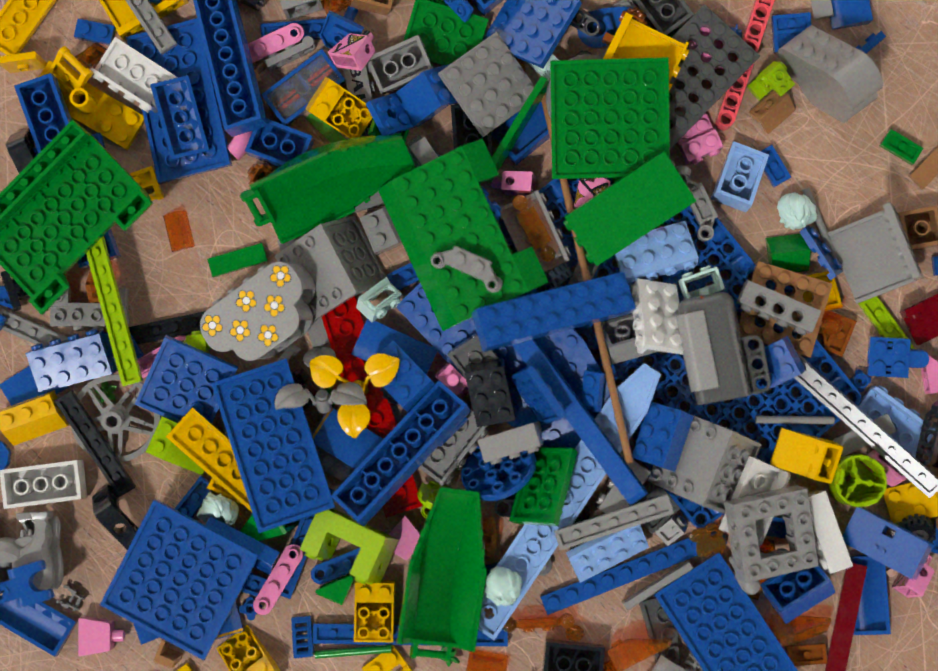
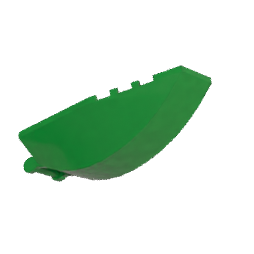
[240,135,416,244]
[397,487,487,662]

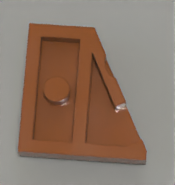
[821,310,857,357]

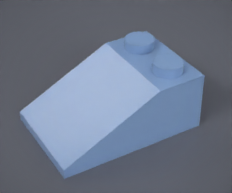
[711,141,769,212]

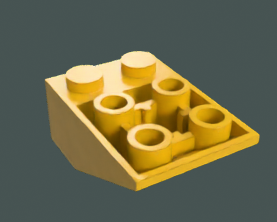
[305,77,372,139]
[770,428,843,484]
[354,580,395,642]
[216,625,280,671]

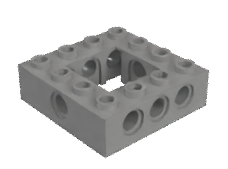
[724,485,819,583]

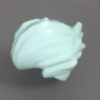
[777,192,817,231]
[197,492,239,526]
[485,566,522,606]

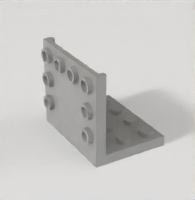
[828,202,924,304]
[275,216,386,322]
[647,415,762,514]

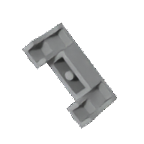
[50,288,129,331]

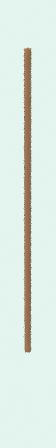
[541,93,634,464]

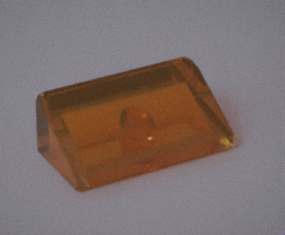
[163,210,195,252]
[466,650,508,671]

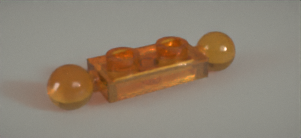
[512,195,556,262]
[502,613,575,633]

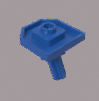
[320,6,364,49]

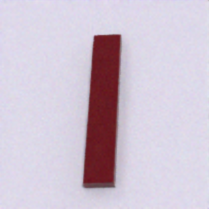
[825,562,867,671]

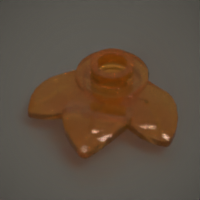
[689,522,726,557]

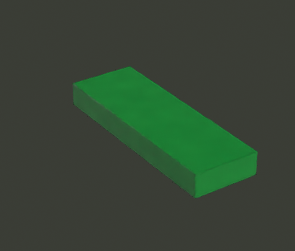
[207,243,268,278]

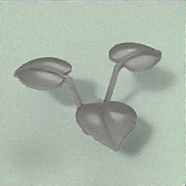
[275,346,367,413]

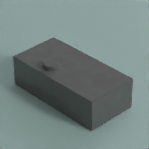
[632,0,694,37]

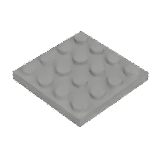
[438,31,535,137]

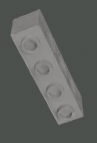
[736,280,821,335]

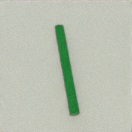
[314,645,392,659]

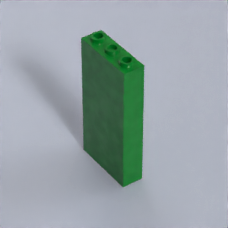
[563,151,696,266]

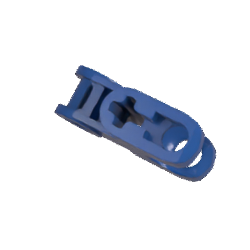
[0,560,55,609]

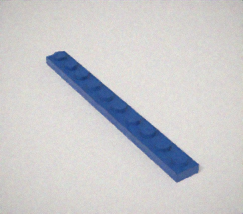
[540,525,727,615]
[313,623,508,647]

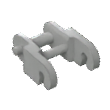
[56,585,85,611]

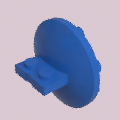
[461,446,536,501]

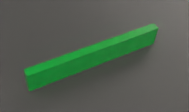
[488,76,549,182]

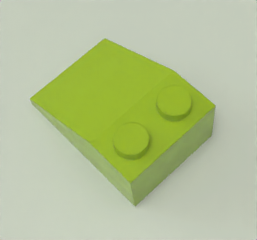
[146,417,205,475]

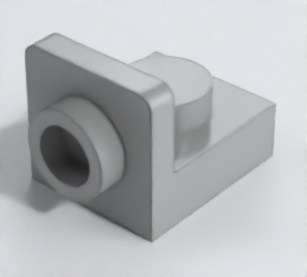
[655,513,688,546]

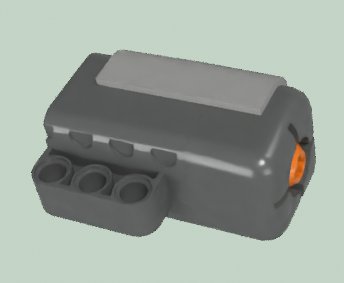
[676,292,771,405]

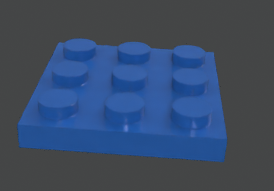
[508,366,567,425]

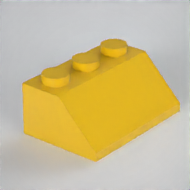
[0,390,69,446]

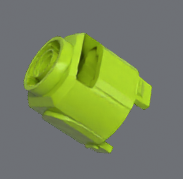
[829,455,887,507]

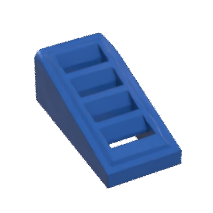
[291,616,314,659]

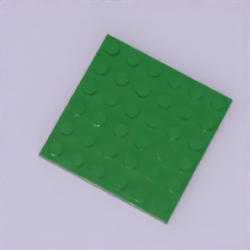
[550,57,670,179]

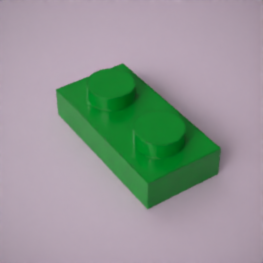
[879,129,923,166]

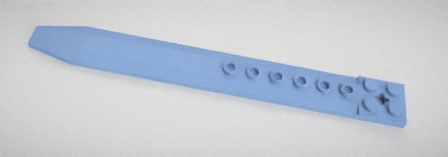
[478,363,661,640]

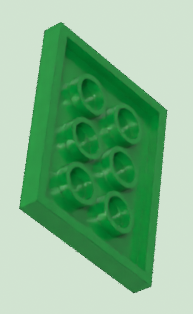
[403,0,489,66]
[509,448,578,526]

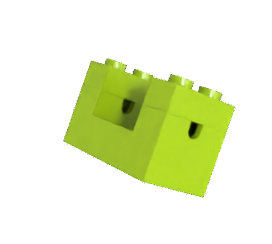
[300,508,399,585]

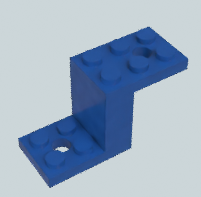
[366,63,458,136]
[379,340,468,447]

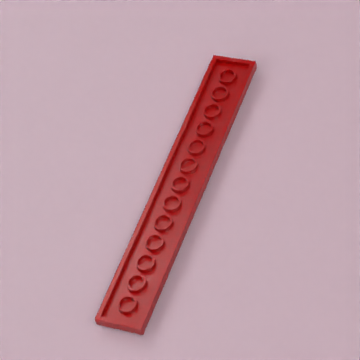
[322,296,423,518]

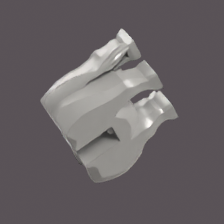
[0,511,64,594]

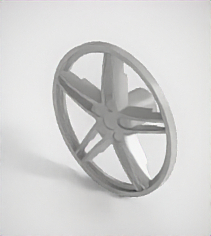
[71,374,161,462]

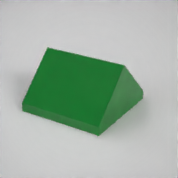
[765,234,811,273]
[315,574,355,605]

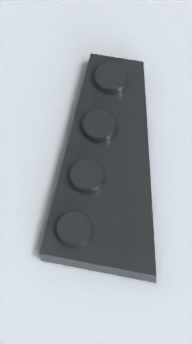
[639,597,680,666]

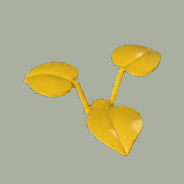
[309,354,400,438]

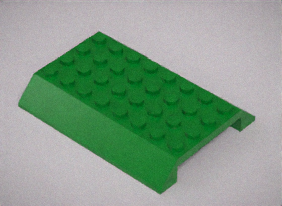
[0,120,153,315]
[378,139,548,331]

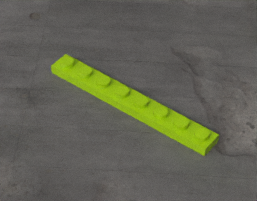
[86,236,143,387]

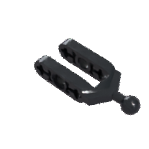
[915,400,938,468]

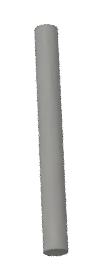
[802,188,838,259]
[755,416,835,424]

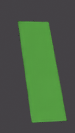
[306,113,345,143]

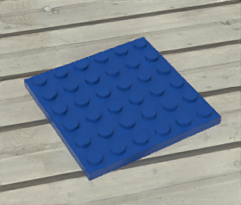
[100,499,260,660]

